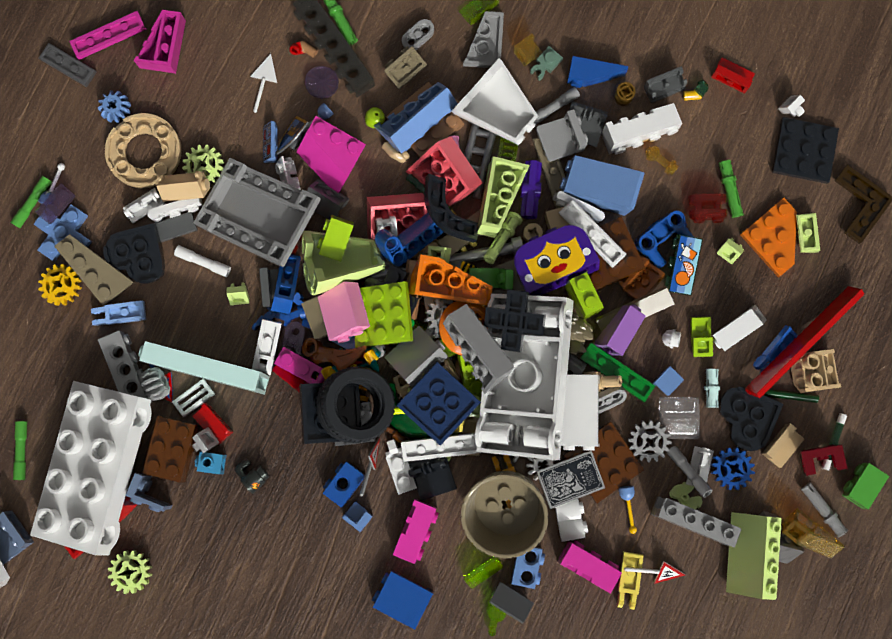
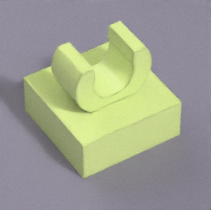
[717,238,744,264]
[227,282,250,305]

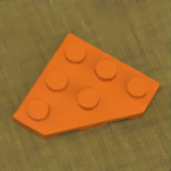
[740,198,797,277]

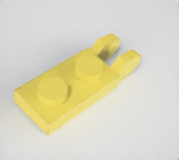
[617,551,644,610]

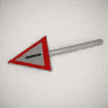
[360,438,380,496]

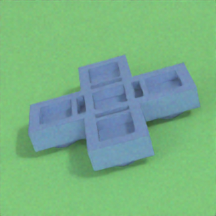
[34,205,92,262]

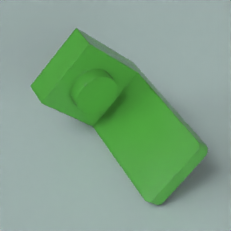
[469,268,514,289]

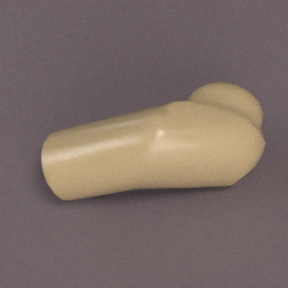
[382,142,410,163]

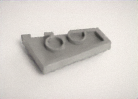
[463,11,504,68]

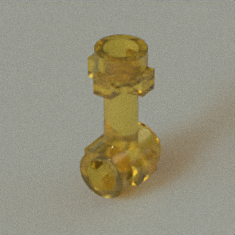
[646,146,679,175]

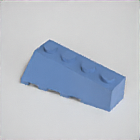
[374,82,458,154]

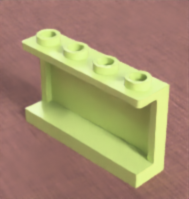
[726,512,781,600]

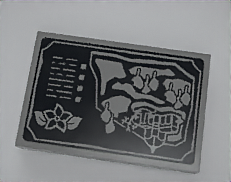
[536,450,605,509]

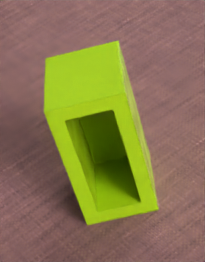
[317,215,354,262]

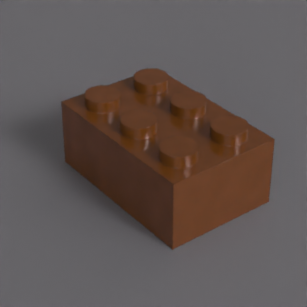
[142,416,200,483]

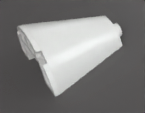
[451,58,538,145]

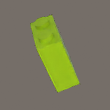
[565,272,604,319]

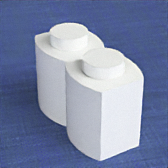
[555,499,588,542]

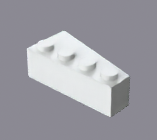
[601,103,682,155]

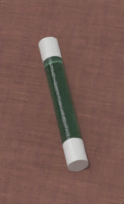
[821,413,847,471]

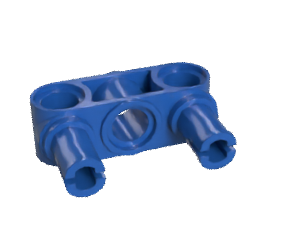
[634,211,695,269]

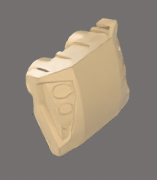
[791,349,841,393]

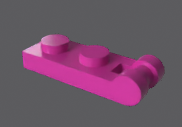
[274,347,325,384]

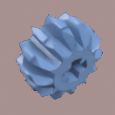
[98,90,131,123]

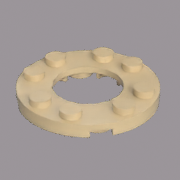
[105,113,181,188]

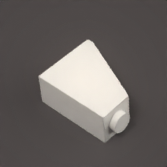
[713,305,767,351]

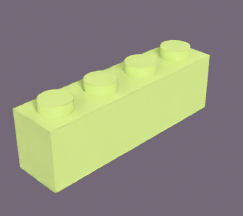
[478,156,530,238]

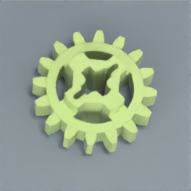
[182,145,224,183]
[108,550,152,594]

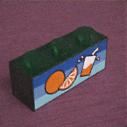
[664,234,703,296]

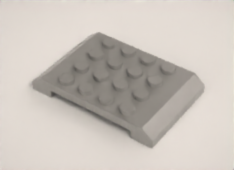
[193,158,321,267]

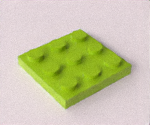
[354,281,413,348]

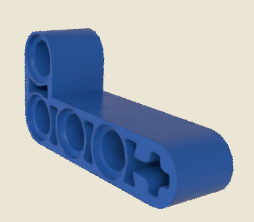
[375,213,444,266]

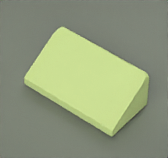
[796,213,820,253]

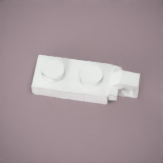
[385,439,417,495]

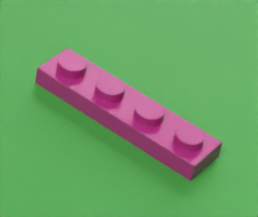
[69,11,146,60]

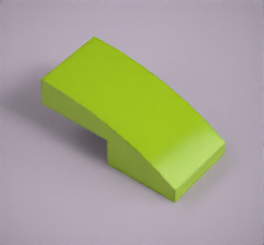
[690,317,713,357]

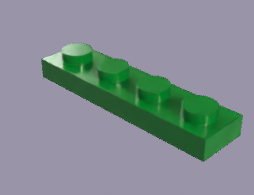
[580,343,655,402]

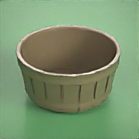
[461,470,548,558]

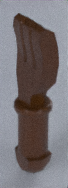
[386,427,407,444]

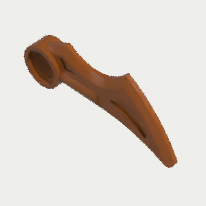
[302,338,367,371]

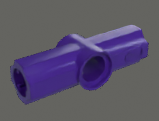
[520,160,542,220]

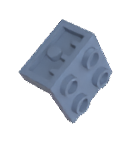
[125,473,173,512]
[0,511,34,565]

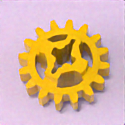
[38,264,82,306]

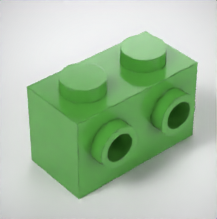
[842,463,889,509]

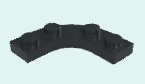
[424,174,478,243]

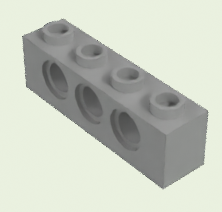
[98,330,152,403]

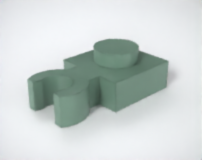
[530,46,563,81]

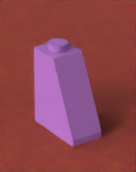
[593,304,646,356]

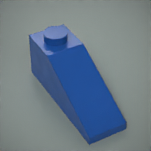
[567,56,628,88]
[271,255,301,314]

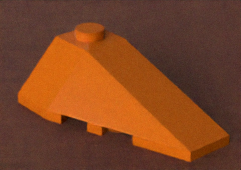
[409,254,493,306]

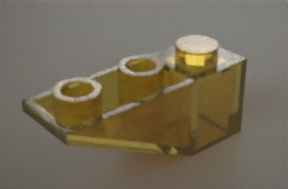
[782,508,845,558]

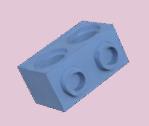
[511,547,545,589]

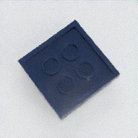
[397,362,481,446]

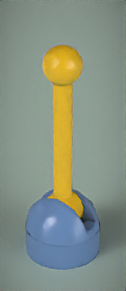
[618,486,637,534]

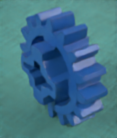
[711,448,755,490]

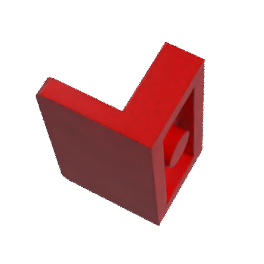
[712,58,755,94]
[192,403,233,445]

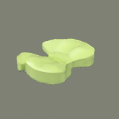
[669,482,702,510]

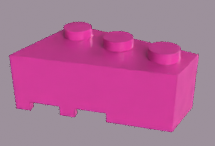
[134,10,186,74]
[393,499,439,564]
[557,540,622,594]

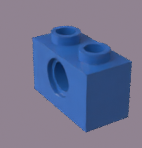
[323,462,365,508]

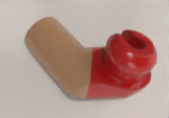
[289,41,318,58]

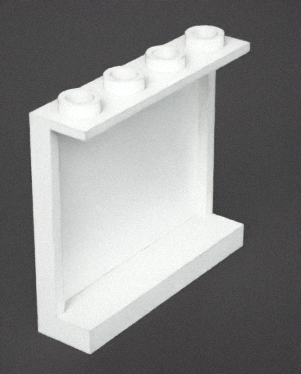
[561,375,600,451]

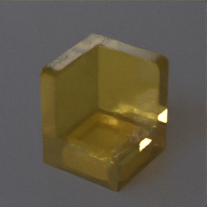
[514,34,542,66]

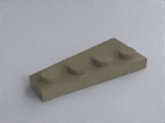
[54,234,135,306]

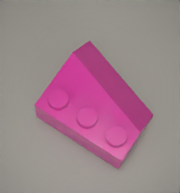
[296,116,366,193]

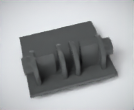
[569,101,608,147]

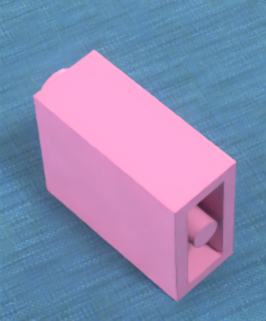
[318,281,370,343]

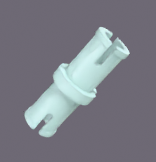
[704,369,720,408]

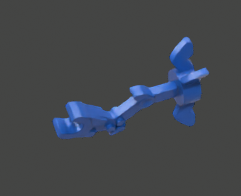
[252,292,311,331]

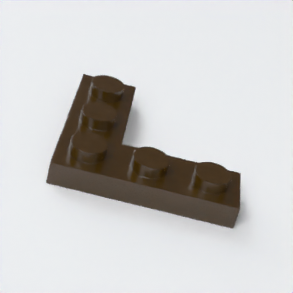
[835,164,892,244]

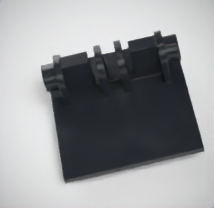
[408,457,457,501]

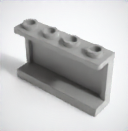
[651,496,741,548]

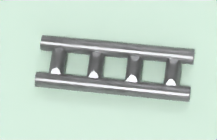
[464,123,496,199]

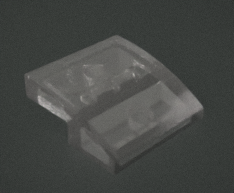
[659,397,700,439]

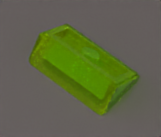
[459,0,499,25]
[464,556,503,589]

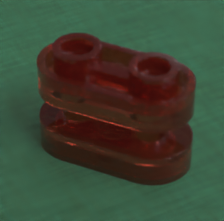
[688,194,728,223]

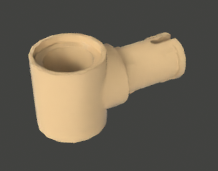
[584,372,622,392]

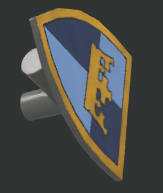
[276,116,309,155]

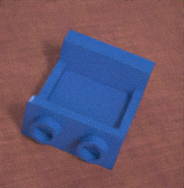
[372,570,434,630]

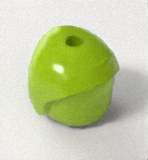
[365,107,385,128]

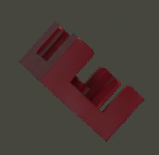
[799,444,848,476]

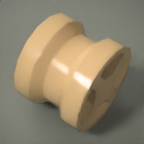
[523,223,543,243]

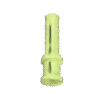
[483,212,522,264]

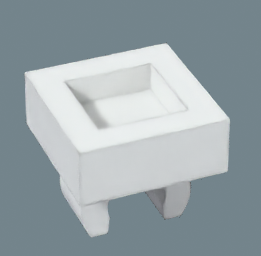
[778,95,805,117]

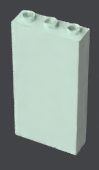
[139,341,270,395]

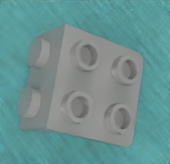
[536,109,588,162]

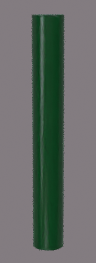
[764,389,819,403]

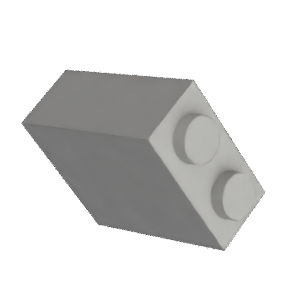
[384,326,448,388]

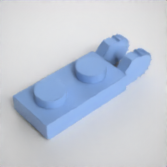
[91,300,146,326]

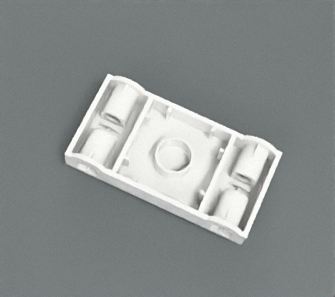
[475,294,574,460]
[30,381,152,555]

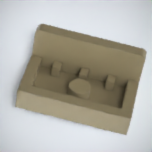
[384,46,427,89]

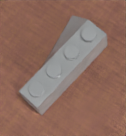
[443,304,515,394]

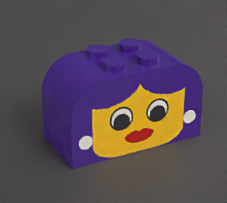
[514,225,600,296]

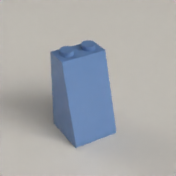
[559,155,644,216]

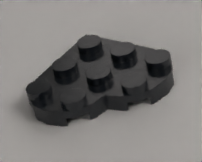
[103,223,165,284]
[719,387,783,452]

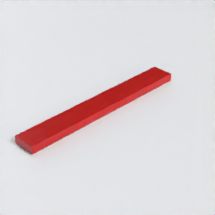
[745,286,864,398]

